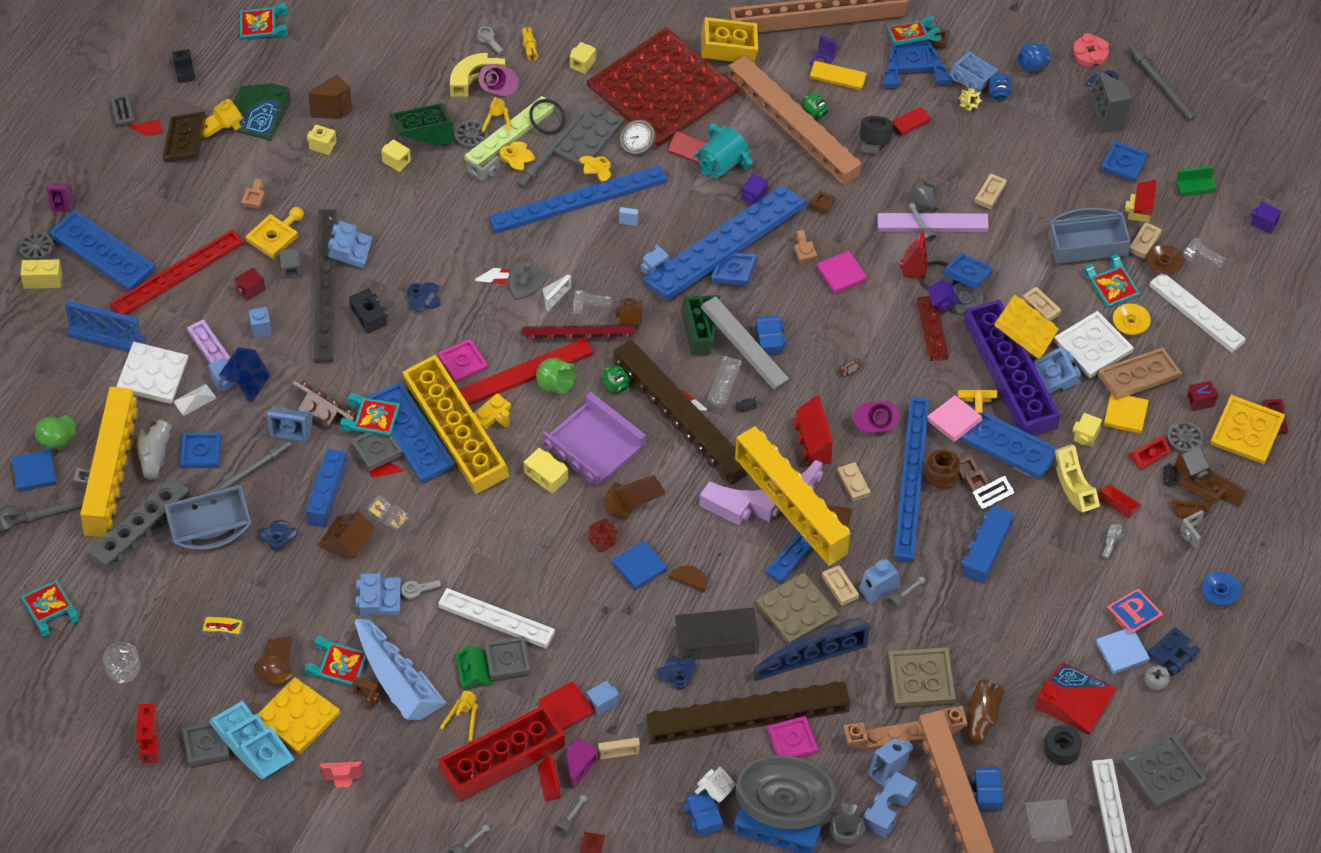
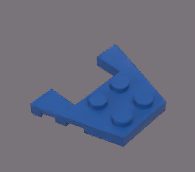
[883,40,952,89]

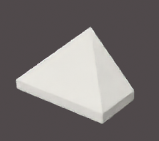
[542,275,571,311]
[173,384,216,416]

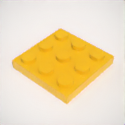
[994,295,1059,359]
[1210,395,1285,465]
[258,677,341,755]

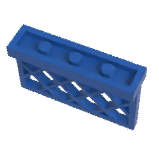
[65,301,145,352]

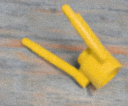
[481,97,512,132]
[440,691,478,742]

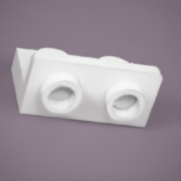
[694,767,737,803]

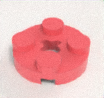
[1073,33,1109,67]

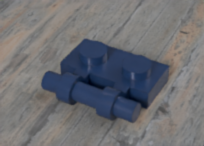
[1148,627,1200,675]

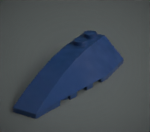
[754,617,869,681]

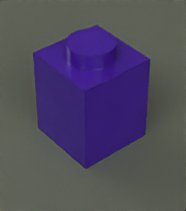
[741,174,768,204]
[1250,201,1281,234]
[928,279,958,312]

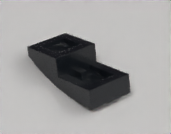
[172,49,196,82]

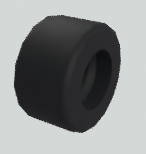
[859,116,893,145]
[1044,725,1082,765]

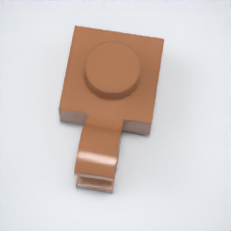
[242,178,265,210]
[794,230,817,264]

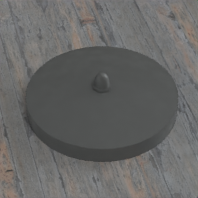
[736,755,835,829]

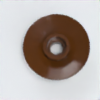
[1146,245,1184,274]

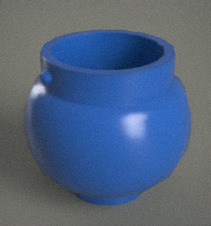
[1017,42,1050,72]

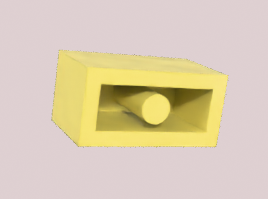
[21,259,62,289]
[523,448,568,494]

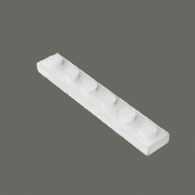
[1150,274,1246,353]
[438,588,555,649]
[1091,759,1132,853]

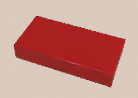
[892,106,931,137]

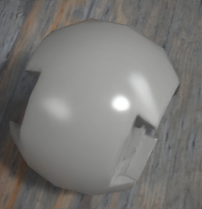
[1144,665,1170,691]

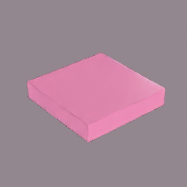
[927,395,982,442]

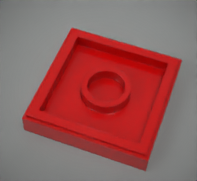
[539,681,595,731]

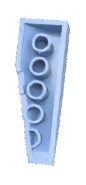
[355,619,447,720]

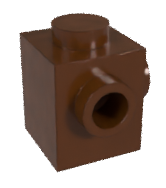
[616,298,643,325]

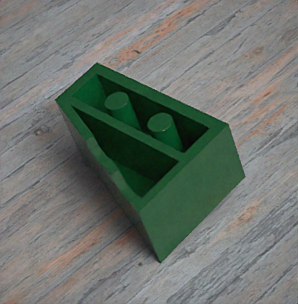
[680,295,721,355]

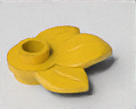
[499,142,535,171]
[579,156,611,182]

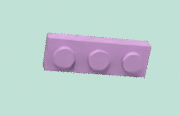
[187,319,231,363]

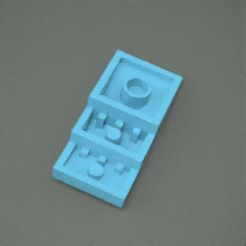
[209,701,294,779]

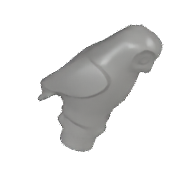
[137,420,172,480]

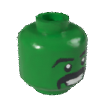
[802,93,829,120]
[602,365,630,394]

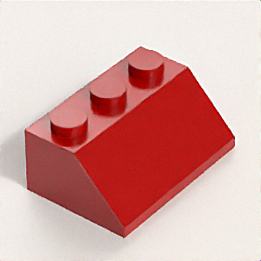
[793,395,833,467]

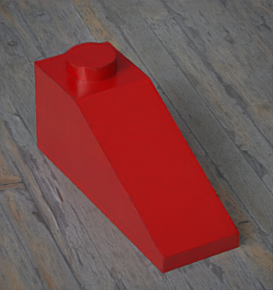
[899,232,928,279]

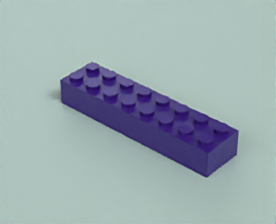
[964,299,1060,436]

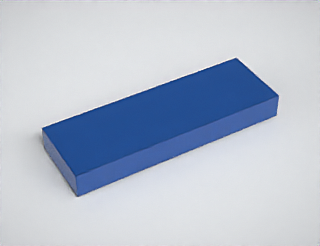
[765,533,812,584]

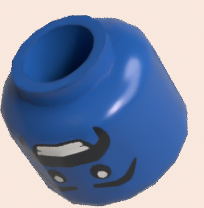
[989,73,1012,101]

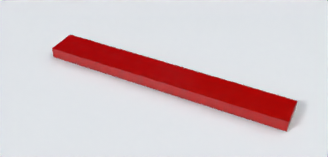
[110,229,244,315]
[458,338,593,406]

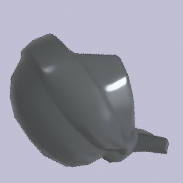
[911,179,944,211]
[830,802,865,846]

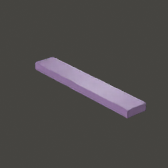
[877,213,989,232]

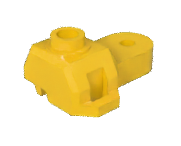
[203,99,243,137]

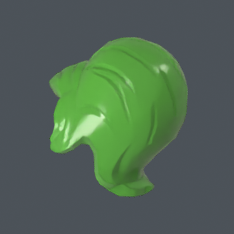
[536,358,576,394]
[34,415,76,451]

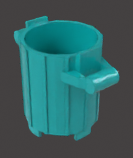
[694,123,753,179]

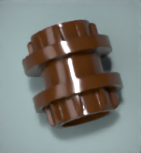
[925,449,960,488]

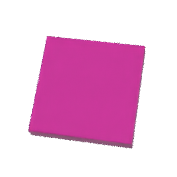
[816,251,867,294]
[437,339,488,384]
[767,716,819,758]

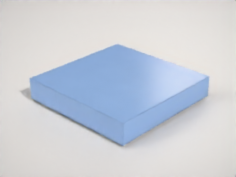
[1096,629,1150,674]

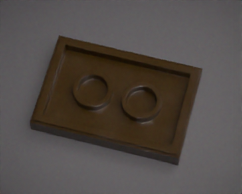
[163,111,207,162]

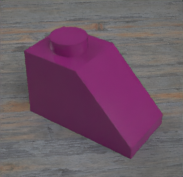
[46,183,74,213]
[566,737,598,788]

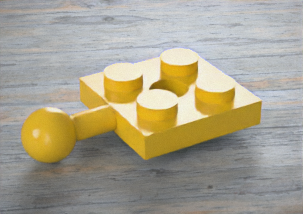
[245,207,304,259]

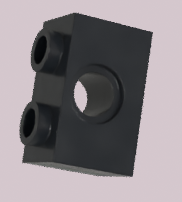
[349,288,388,334]

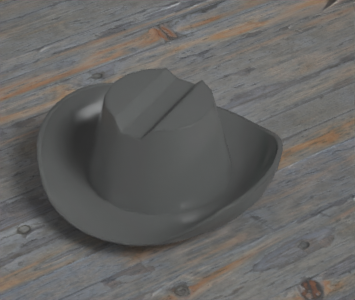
[0,505,20,532]

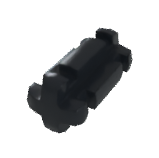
[735,397,759,412]
[1163,463,1175,487]

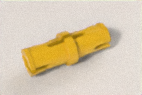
[521,27,539,61]

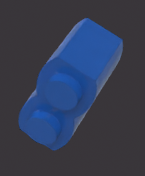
[756,315,786,355]
[971,767,1003,811]
[683,790,723,837]

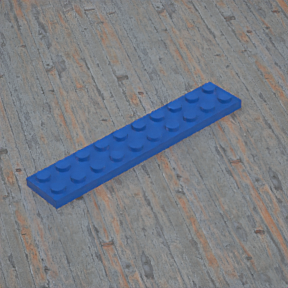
[643,185,807,301]

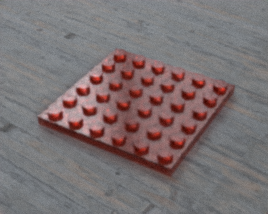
[587,27,738,147]

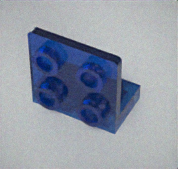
[219,347,270,403]

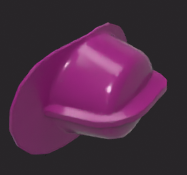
[478,64,519,96]
[853,401,899,433]

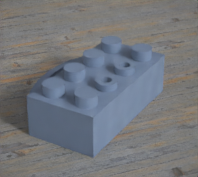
[1048,208,1131,264]
[163,485,251,549]

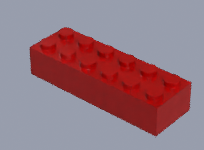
[438,704,565,802]

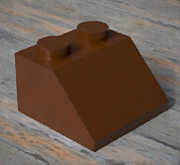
[308,74,352,119]
[317,512,375,558]

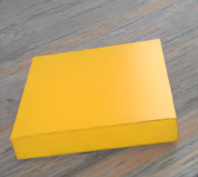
[1104,394,1149,434]

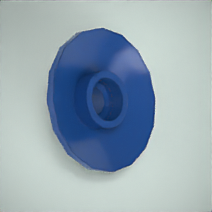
[1202,572,1241,606]

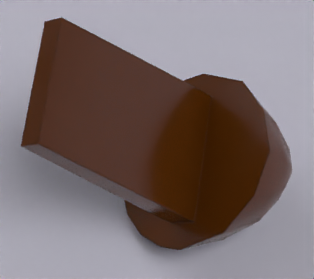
[604,475,666,518]
[253,636,292,686]

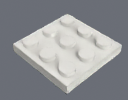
[1053,311,1134,379]
[116,342,188,404]

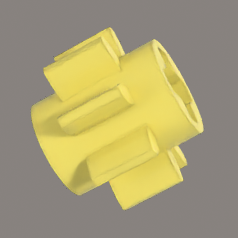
[958,88,982,111]

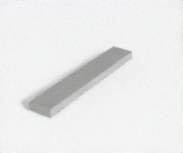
[701,297,789,390]

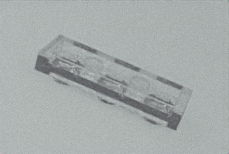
[707,356,741,409]

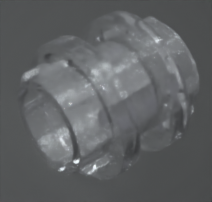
[103,642,141,683]

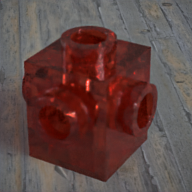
[588,518,617,553]

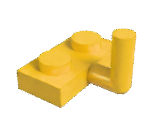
[957,390,997,413]
[474,393,511,431]

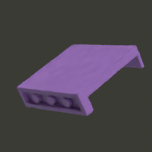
[543,392,646,487]

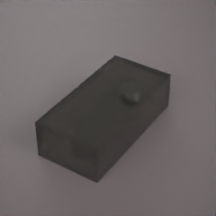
[675,607,759,662]

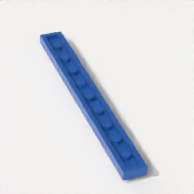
[489,165,667,234]
[894,397,929,562]

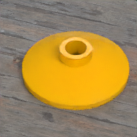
[1113,304,1151,335]

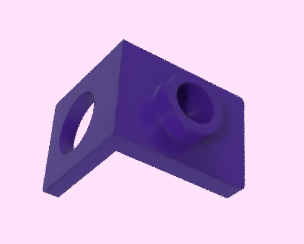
[810,35,836,66]

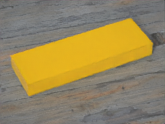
[810,61,866,91]

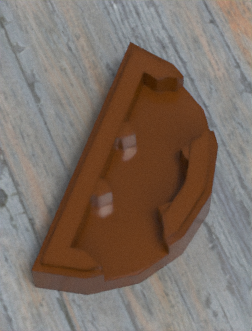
[1171,500,1211,521]
[669,565,707,593]

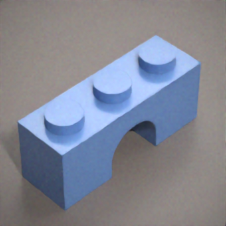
[863,772,917,839]

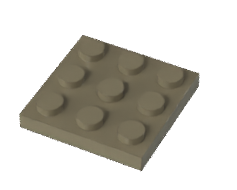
[755,572,838,644]
[888,648,956,707]

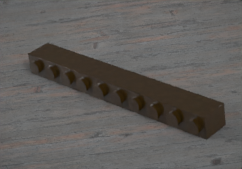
[613,339,748,485]
[646,681,850,745]

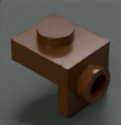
[352,677,380,710]

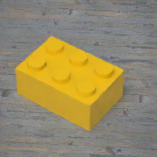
[701,17,758,62]

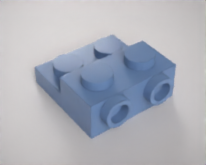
[949,51,998,92]
[327,220,372,268]
[1033,346,1082,394]
[356,574,401,616]

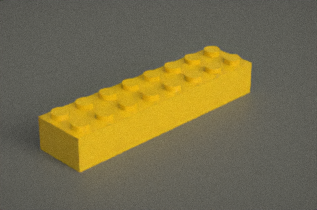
[402,354,510,494]
[80,387,138,538]
[735,426,850,566]

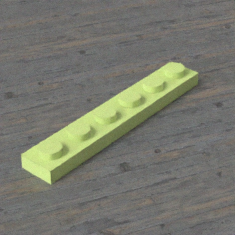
[465,96,555,167]

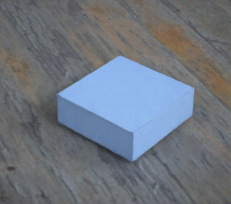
[619,207,638,226]

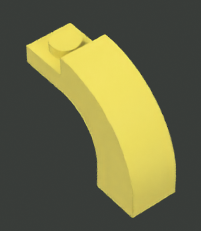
[450,53,505,97]
[1055,444,1100,512]

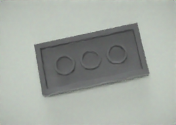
[554,104,624,169]

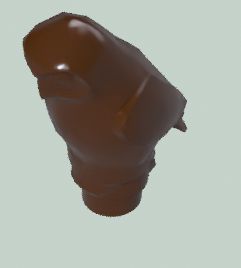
[967,679,1004,744]

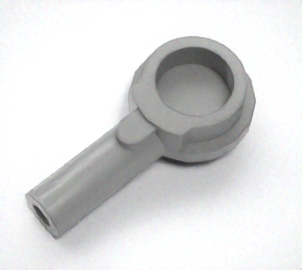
[477,26,504,55]
[1101,523,1124,559]
[401,580,441,600]

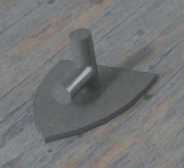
[509,261,550,300]

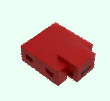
[135,703,160,763]

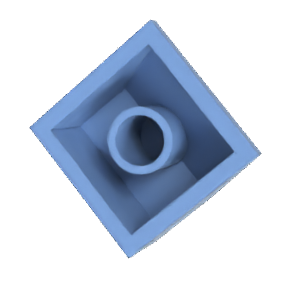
[267,407,313,442]

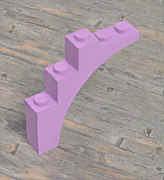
[699,460,823,526]

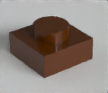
[929,28,950,48]
[811,190,835,214]

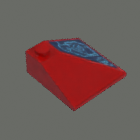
[1035,662,1117,735]

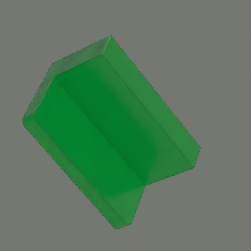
[1176,165,1216,197]
[455,645,493,690]

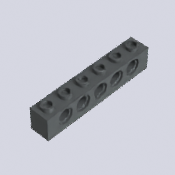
[89,477,191,575]

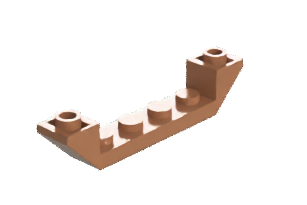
[843,706,967,752]

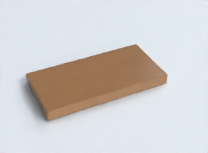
[1097,347,1182,400]

